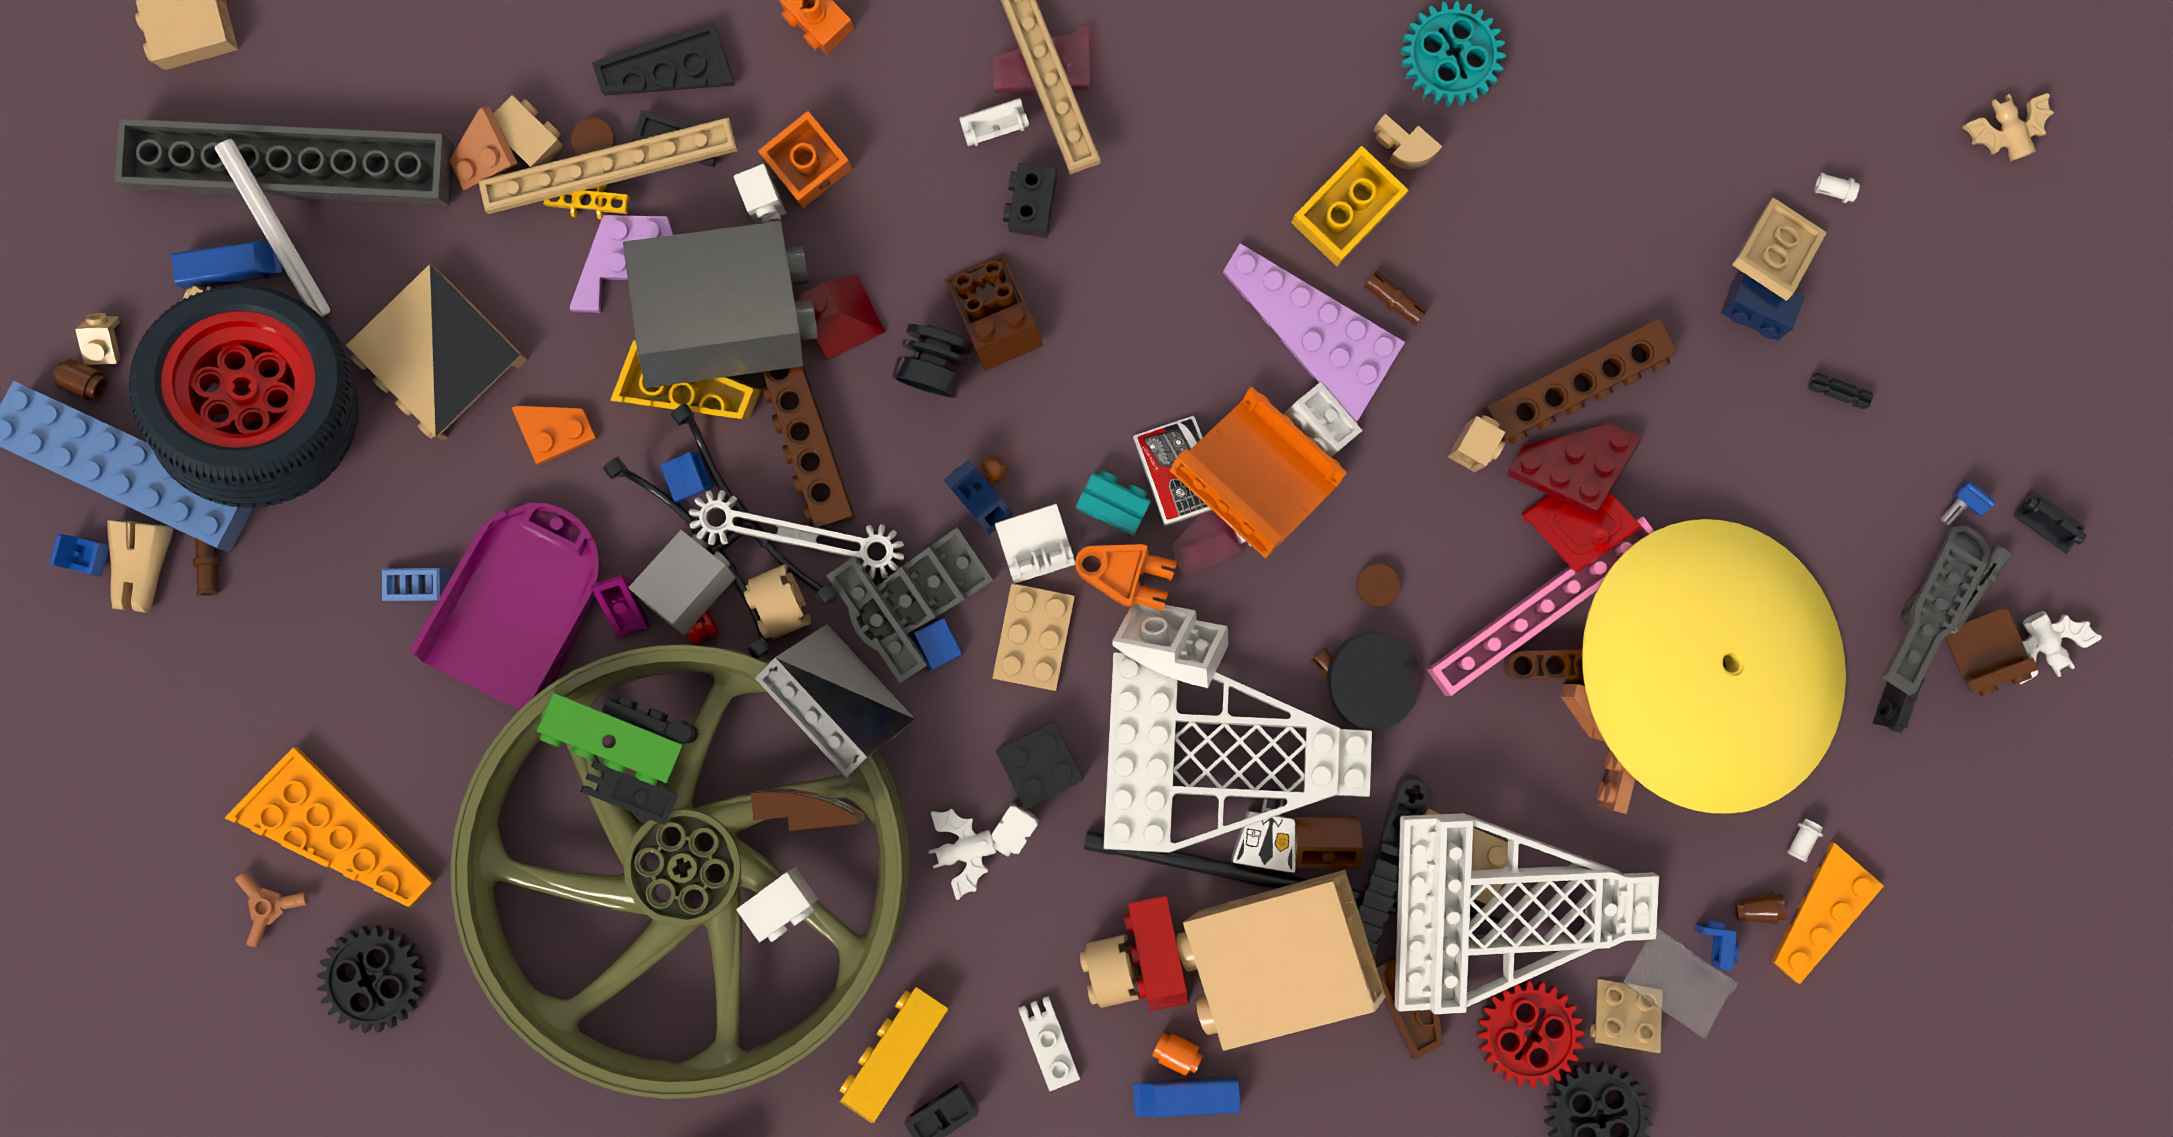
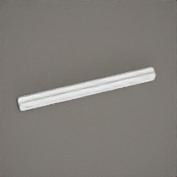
[215,139,330,317]

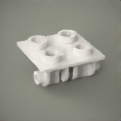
[995,504,1075,584]

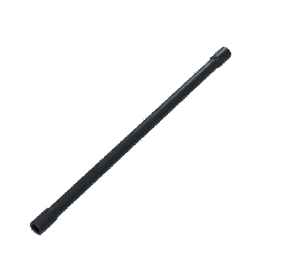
[1084,830,1501,938]

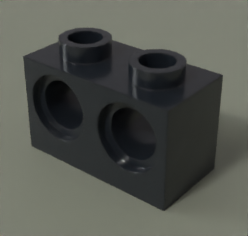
[904,1081,979,1137]

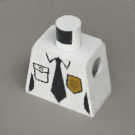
[1231,798,1295,873]

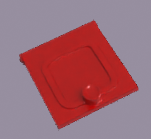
[1521,493,1641,573]

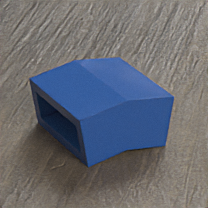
[660,451,713,503]
[910,618,963,672]

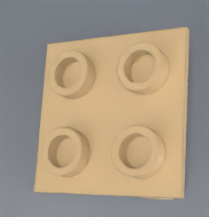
[1590,979,1662,1053]

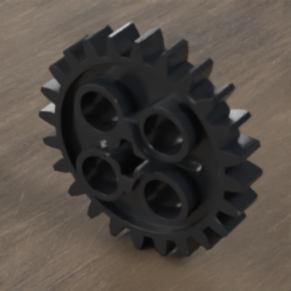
[317,925,427,1033]
[1544,1061,1653,1137]

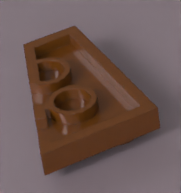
[1376,955,1443,1059]

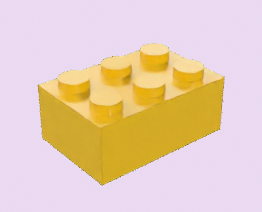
[1291,146,1409,267]

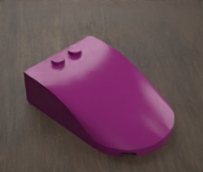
[409,503,600,710]

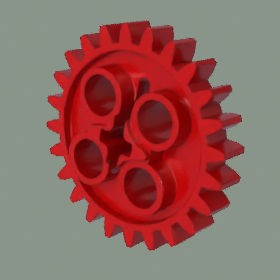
[1476,979,1585,1088]

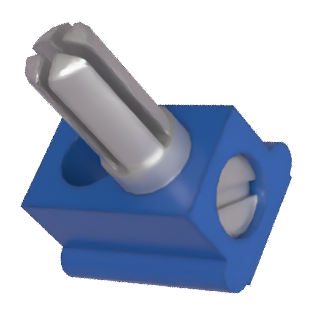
[1941,480,1996,525]

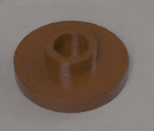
[571,118,615,155]
[1356,564,1400,607]

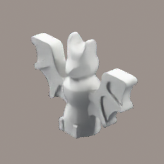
[2020,611,2102,684]
[929,809,996,900]

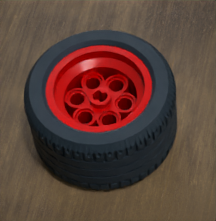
[128,284,359,508]

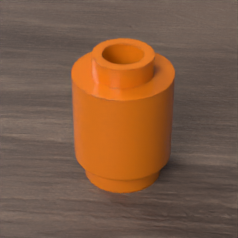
[1152,1032,1203,1076]

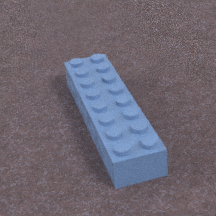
[0,381,254,553]

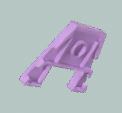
[570,215,674,313]

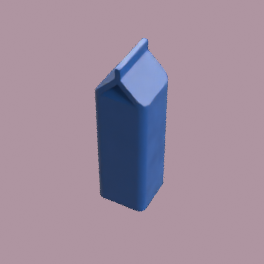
[171,241,283,290]
[1133,1076,1240,1118]

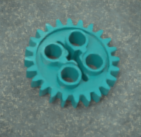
[1400,1,1506,107]

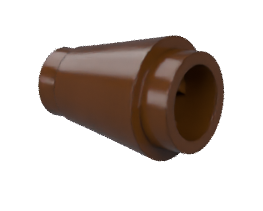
[1735,891,1786,924]

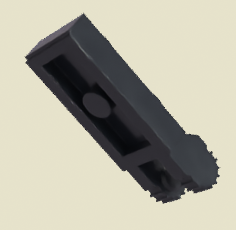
[602,695,700,744]

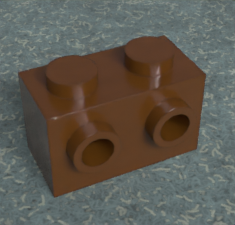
[1295,816,1363,869]

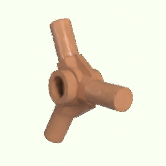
[235,872,309,948]

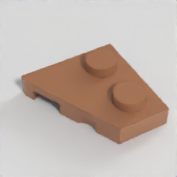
[449,106,518,190]

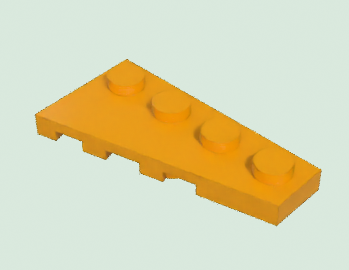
[1771,842,1884,984]

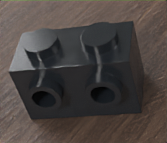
[1003,162,1057,238]

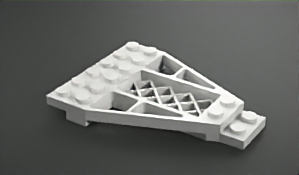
[1104,653,1372,853]
[1395,813,1659,1014]

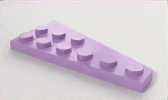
[1223,243,1405,423]

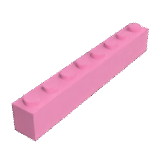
[1426,516,1654,696]

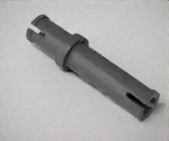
[1951,546,2012,634]

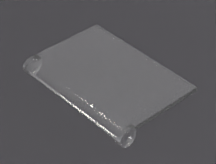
[1623,927,1738,1039]

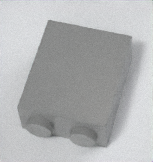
[628,530,736,636]

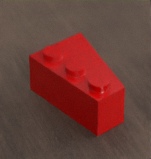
[1124,896,1188,1012]

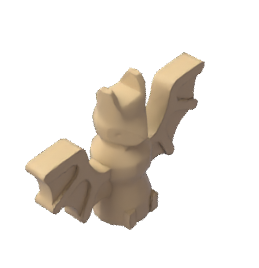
[1962,93,2054,162]

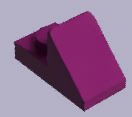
[591,575,648,637]

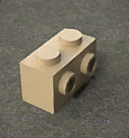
[1447,415,1505,472]

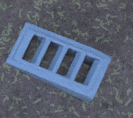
[382,568,452,601]

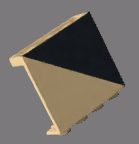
[346,264,527,440]

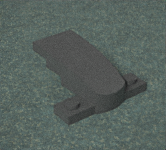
[826,526,995,683]

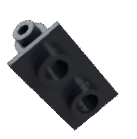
[2013,490,2087,554]
[1873,679,1925,733]

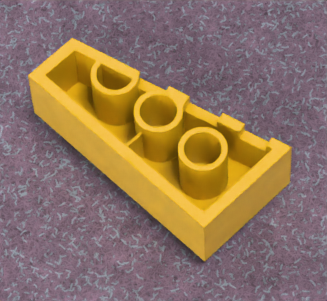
[610,340,761,419]
[839,987,948,1123]

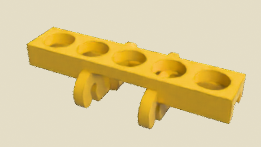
[544,185,630,220]

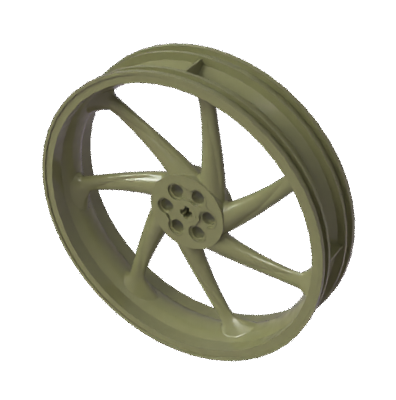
[451,645,910,1099]

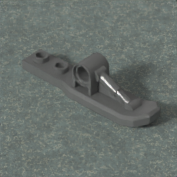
[1881,525,1991,696]

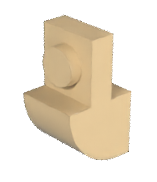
[1373,114,1442,169]

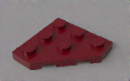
[1508,423,1641,517]

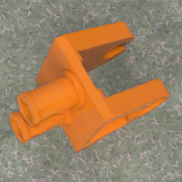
[1075,544,1177,612]

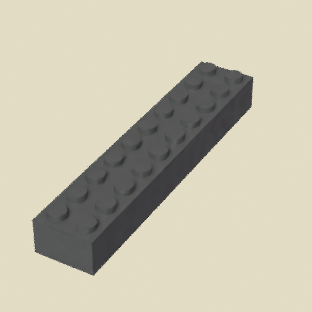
[114,119,453,206]

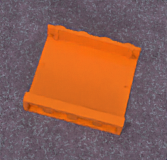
[1169,386,1347,559]

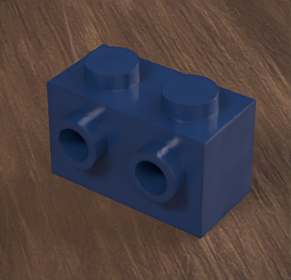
[1721,272,1804,341]

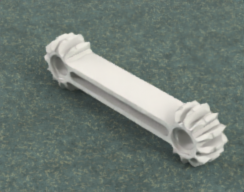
[689,490,904,579]

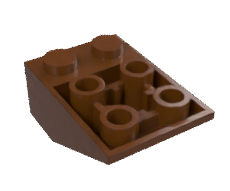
[945,254,1044,371]

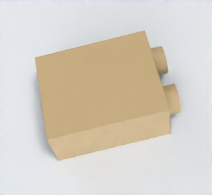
[1177,870,1386,1051]

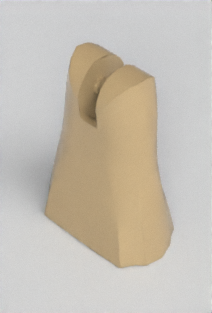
[107,519,174,613]

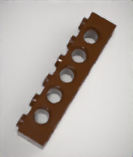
[1482,318,1677,445]
[757,364,856,529]

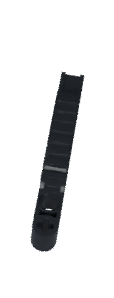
[1357,774,1429,953]

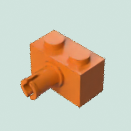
[779,0,854,55]

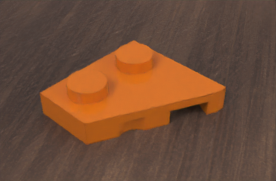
[512,406,598,465]

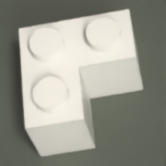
[736,867,818,943]

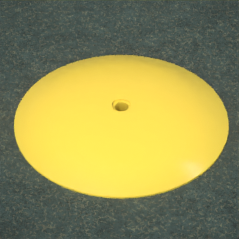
[1582,519,1846,814]

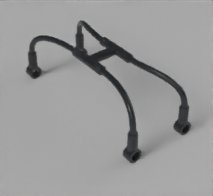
[603,403,838,659]

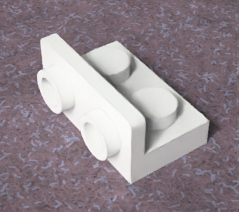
[1284,382,1363,457]

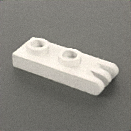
[1018,996,1080,1091]

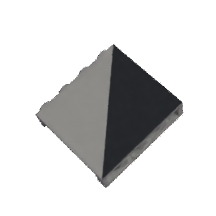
[755,624,915,777]

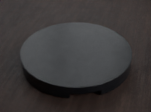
[1326,632,1420,730]

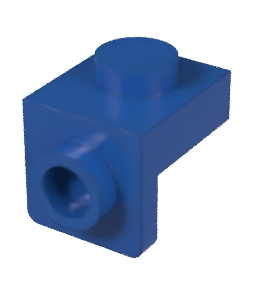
[50,534,109,577]
[1695,920,1739,971]

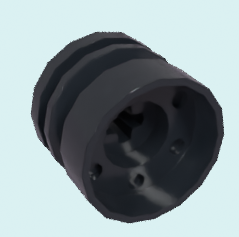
[892,324,973,398]

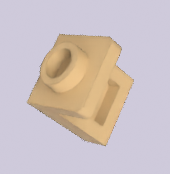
[75,313,121,365]

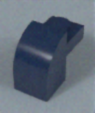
[944,459,1013,535]

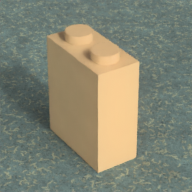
[135,0,238,70]

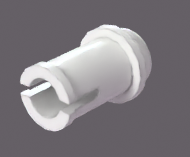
[1814,173,1860,203]
[1786,819,1823,862]

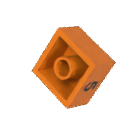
[758,111,853,209]

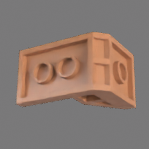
[1560,684,1635,814]

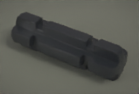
[1808,373,1873,409]

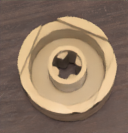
[744,564,811,639]
[1080,934,1141,1008]

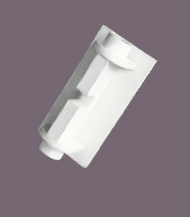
[959,98,1029,146]

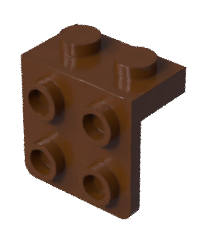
[1945,608,2039,696]

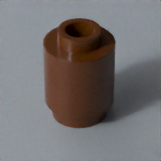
[53,359,108,401]

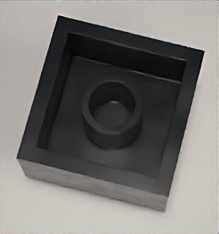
[996,721,1084,810]

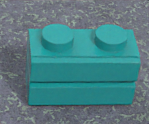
[1076,470,1151,537]

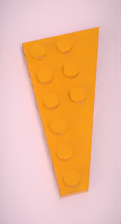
[225,747,435,907]

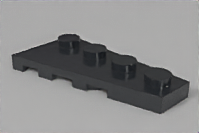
[592,22,735,96]

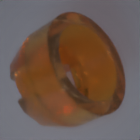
[980,455,1008,484]

